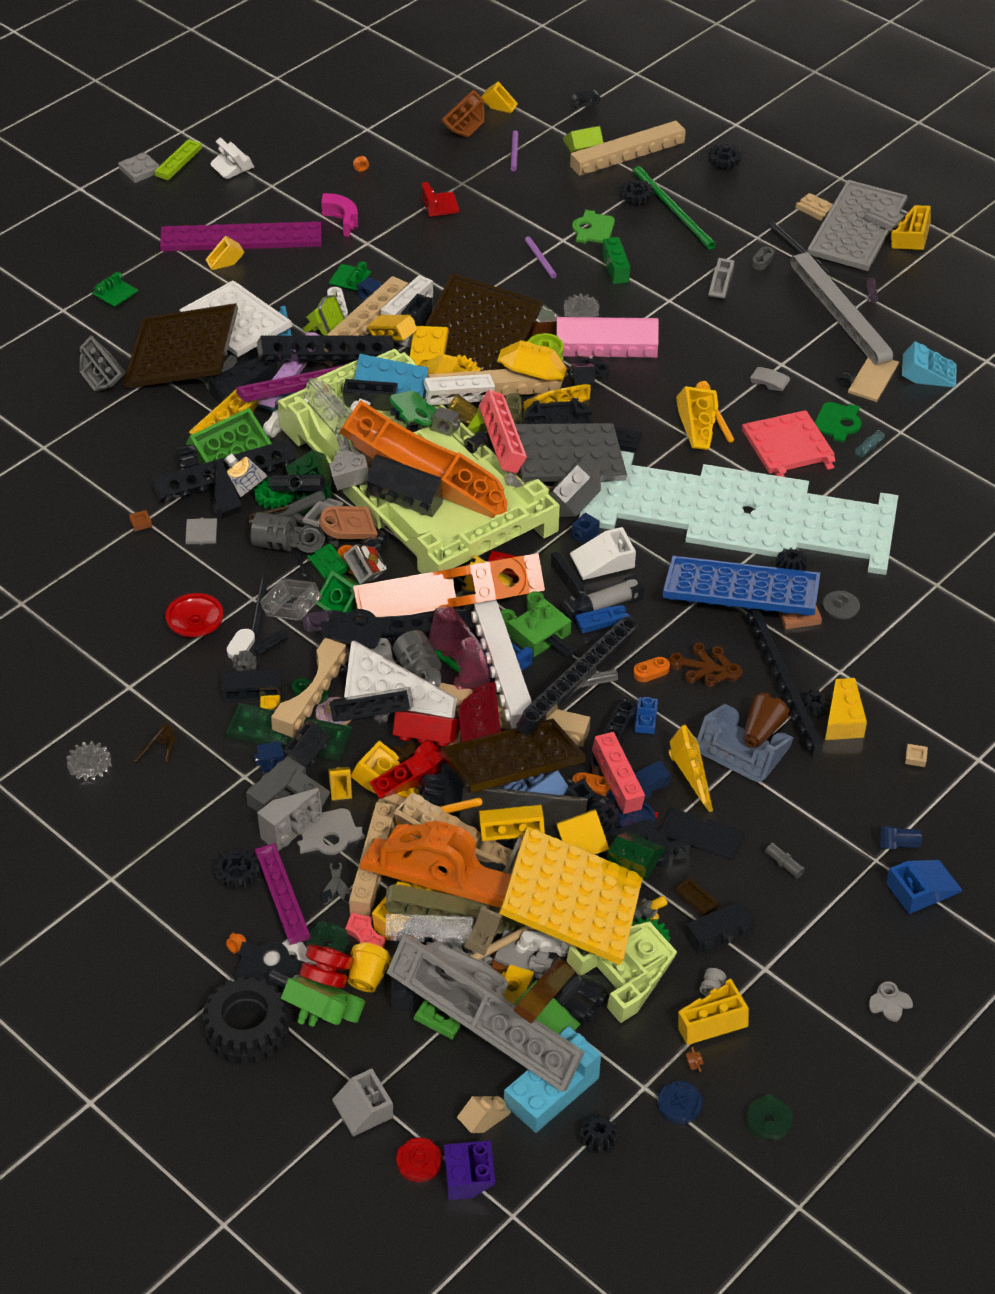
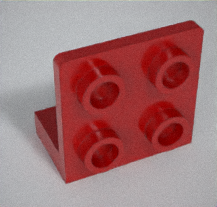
[422,182,459,217]

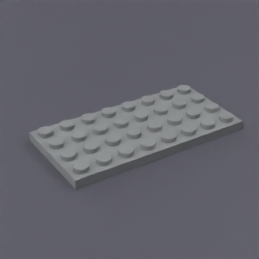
[807,180,907,271]

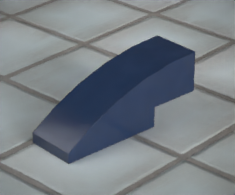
[606,760,671,809]

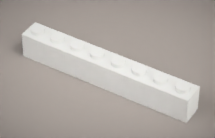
[471,600,532,729]

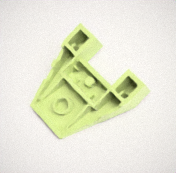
[567,922,677,1023]

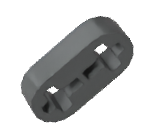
[752,246,774,270]

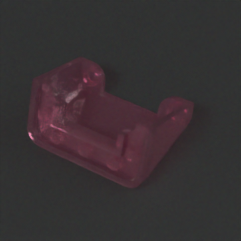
[429,606,491,690]

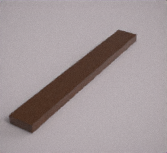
[513,957,575,1024]

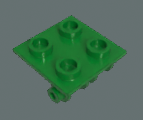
[329,261,371,291]
[91,272,138,307]

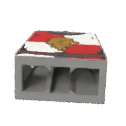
[344,544,387,584]

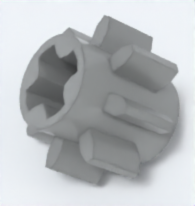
[529,951,554,978]

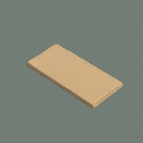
[848,358,899,402]

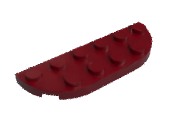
[459,682,507,785]

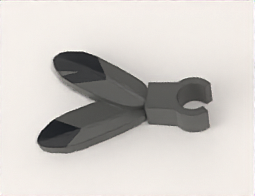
[321,863,351,905]

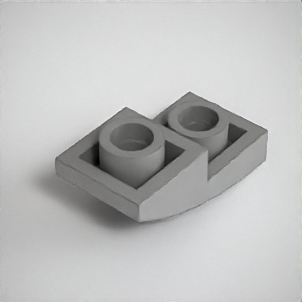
[750,367,790,391]

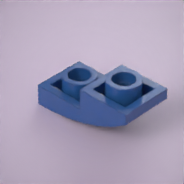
[635,697,658,734]

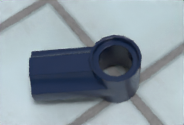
[879,826,922,849]

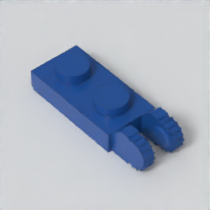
[575,605,630,633]

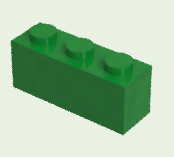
[602,237,630,284]

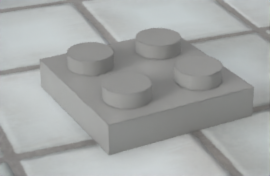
[118,152,160,183]

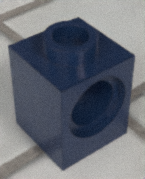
[358,277,383,301]
[571,512,600,544]
[254,741,284,773]

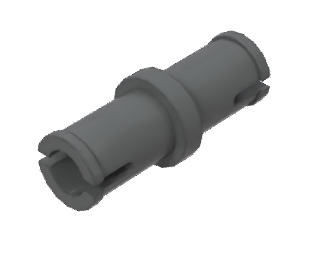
[765,842,805,879]

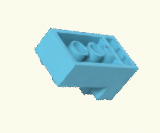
[504,1026,601,1133]

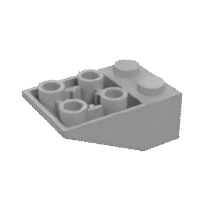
[257,788,322,851]

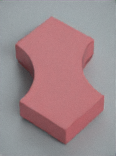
[345,912,386,948]

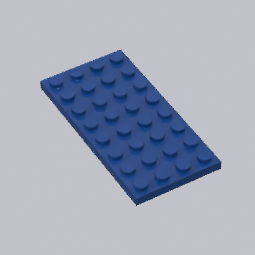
[663,556,820,616]

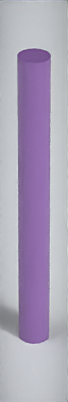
[511,130,518,171]
[525,236,557,279]

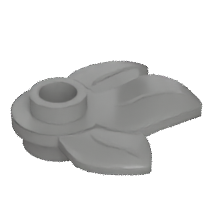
[869,982,913,1022]

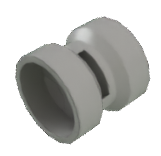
[700,968,726,997]

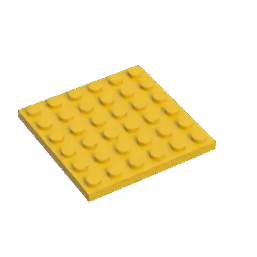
[499,826,643,965]

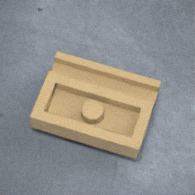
[796,193,833,221]

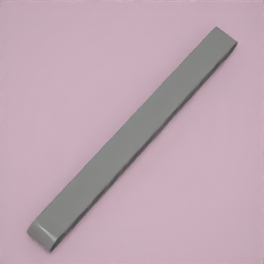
[790,252,893,365]

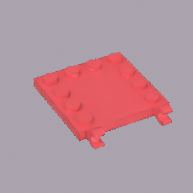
[742,410,835,477]

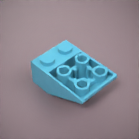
[902,341,957,387]

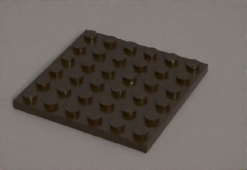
[425,273,543,371]
[123,303,238,389]

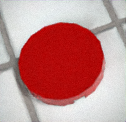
[396,1137,442,1183]

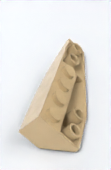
[394,793,512,867]

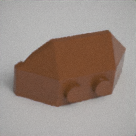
[441,89,484,138]

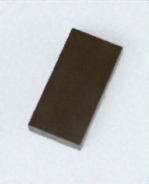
[674,877,719,917]

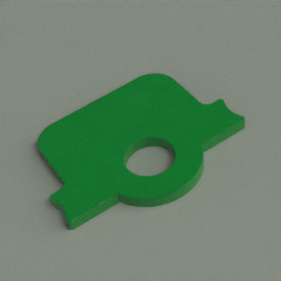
[389,391,437,426]
[815,402,861,443]

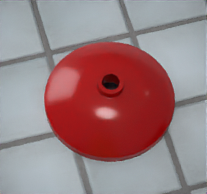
[166,593,223,637]

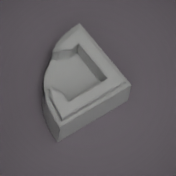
[505,473,522,488]

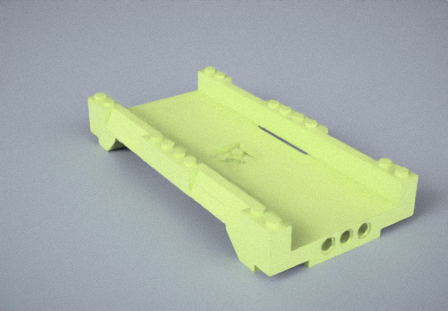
[278,349,560,584]

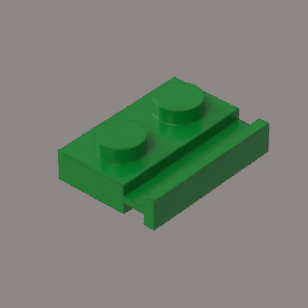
[307,543,350,582]

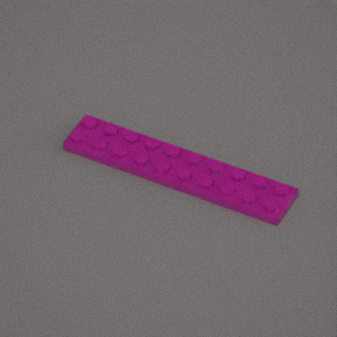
[160,221,322,251]

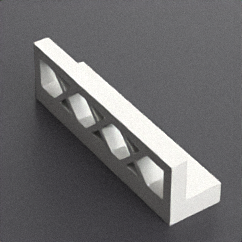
[381,275,433,315]
[423,374,495,405]

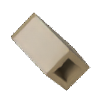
[457,1096,511,1133]

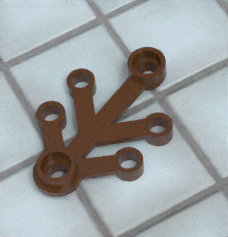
[668,643,743,687]

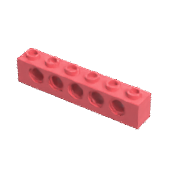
[479,389,527,474]

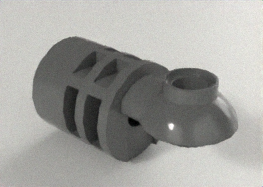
[251,512,325,553]
[393,630,441,688]

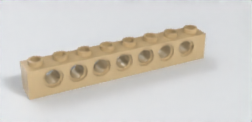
[322,276,408,367]

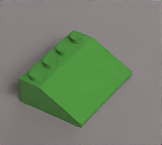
[186,408,272,477]

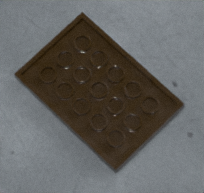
[441,718,586,793]

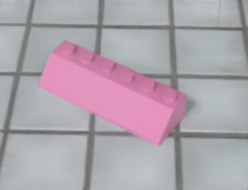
[556,317,659,357]

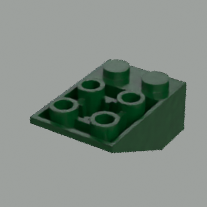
[286,450,331,514]

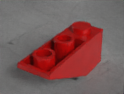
[369,751,433,799]

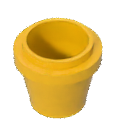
[347,942,392,993]

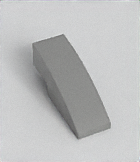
[708,258,735,299]
[302,498,343,527]

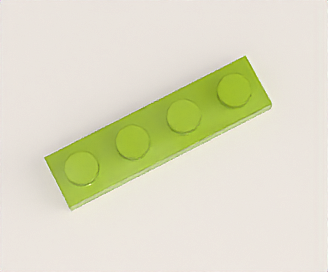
[155,139,202,180]

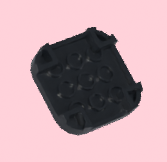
[523,398,593,424]

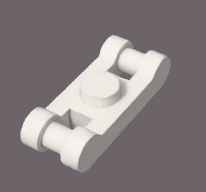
[515,931,572,957]

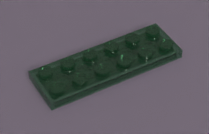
[226,703,352,761]

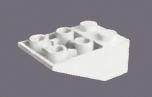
[570,527,636,580]

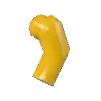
[645,896,667,922]

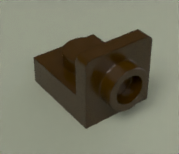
[393,742,418,764]

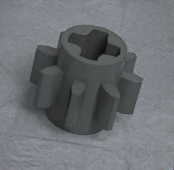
[232,650,257,671]

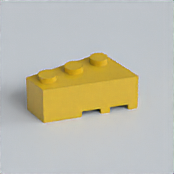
[825,678,867,740]
[678,978,749,1045]

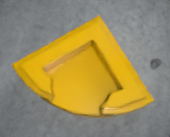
[260,695,280,715]

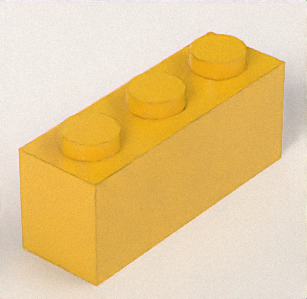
[367,315,417,340]
[479,805,545,841]

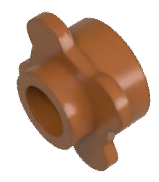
[686,1047,704,1072]

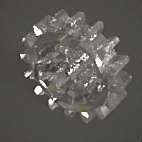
[563,294,600,318]
[66,741,111,781]

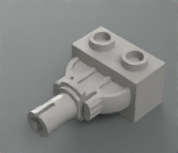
[329,435,370,491]

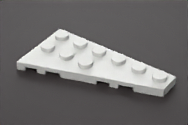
[344,641,457,718]

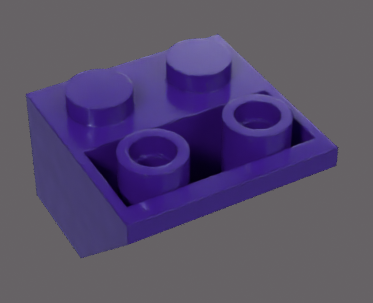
[444,1141,495,1200]

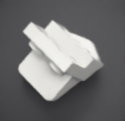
[211,137,254,179]

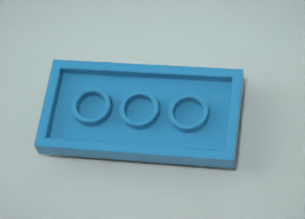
[354,354,428,398]

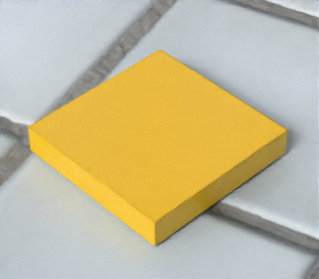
[556,809,609,854]

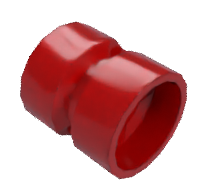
[414,741,448,775]

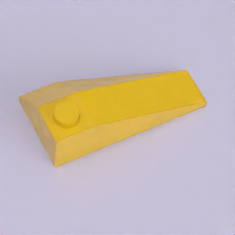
[669,725,713,812]

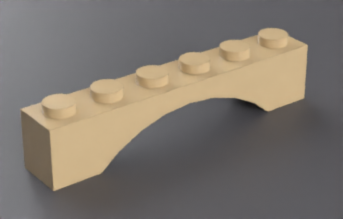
[271,638,348,737]

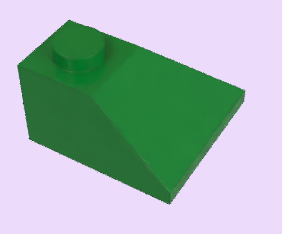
[314,570,361,615]

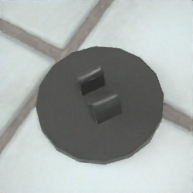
[822,591,860,620]

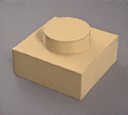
[905,744,928,767]

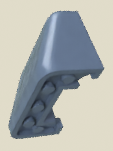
[697,704,794,782]

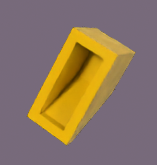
[482,81,518,113]
[205,236,245,270]
[328,767,352,800]

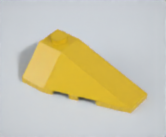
[523,384,591,415]
[676,386,718,450]
[189,390,258,435]
[351,741,419,799]

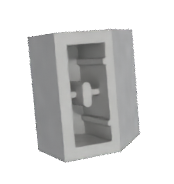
[332,1069,393,1137]

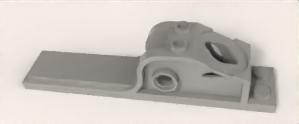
[387,934,585,1092]

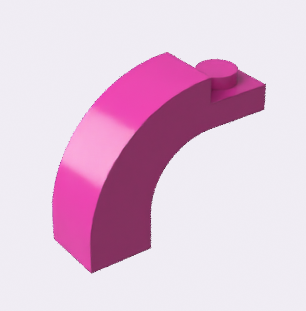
[321,193,358,236]

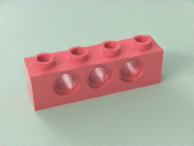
[592,732,645,814]

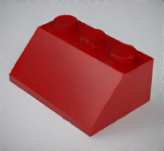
[393,710,460,746]

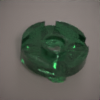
[306,921,349,954]
[746,1094,793,1141]

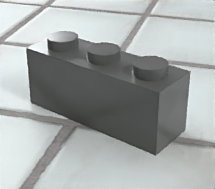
[246,756,306,812]

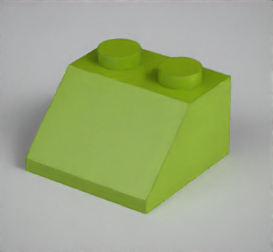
[563,126,603,153]

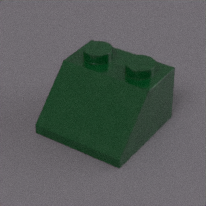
[608,832,665,881]

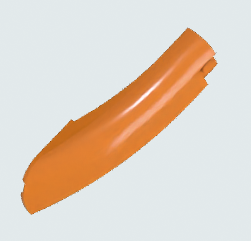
[339,400,508,518]

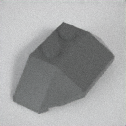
[79,335,126,392]
[549,453,601,517]

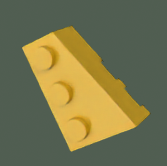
[891,205,931,250]

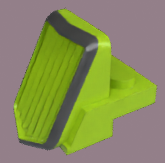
[303,293,345,335]

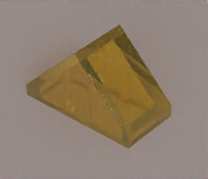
[447,394,479,425]

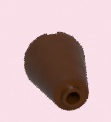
[743,693,789,748]

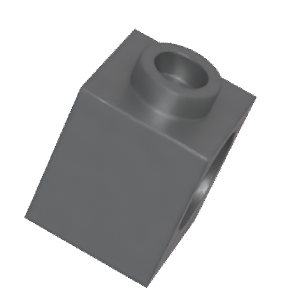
[431,407,460,437]

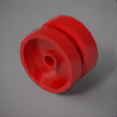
[299,944,354,988]

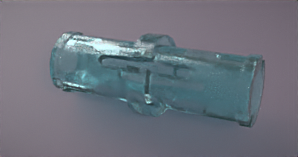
[855,430,885,457]

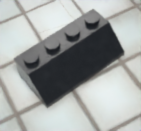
[367,454,443,517]

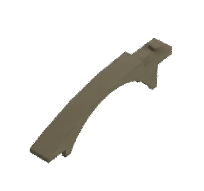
[465,834,523,956]

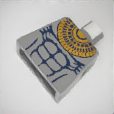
[224,453,267,498]

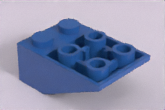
[886,860,962,914]

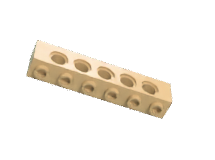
[349,802,397,916]

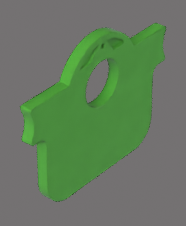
[572,209,615,244]

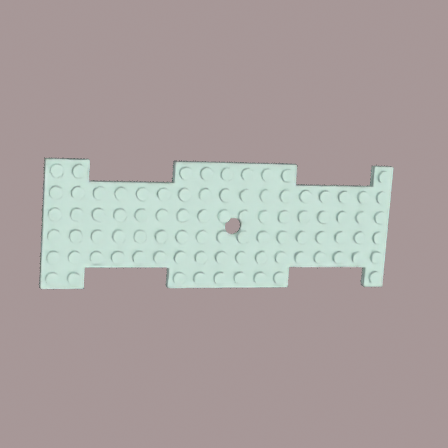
[579,451,898,575]

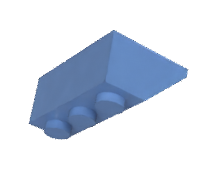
[502,771,568,810]

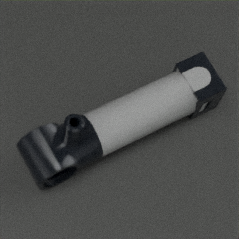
[560,575,644,623]

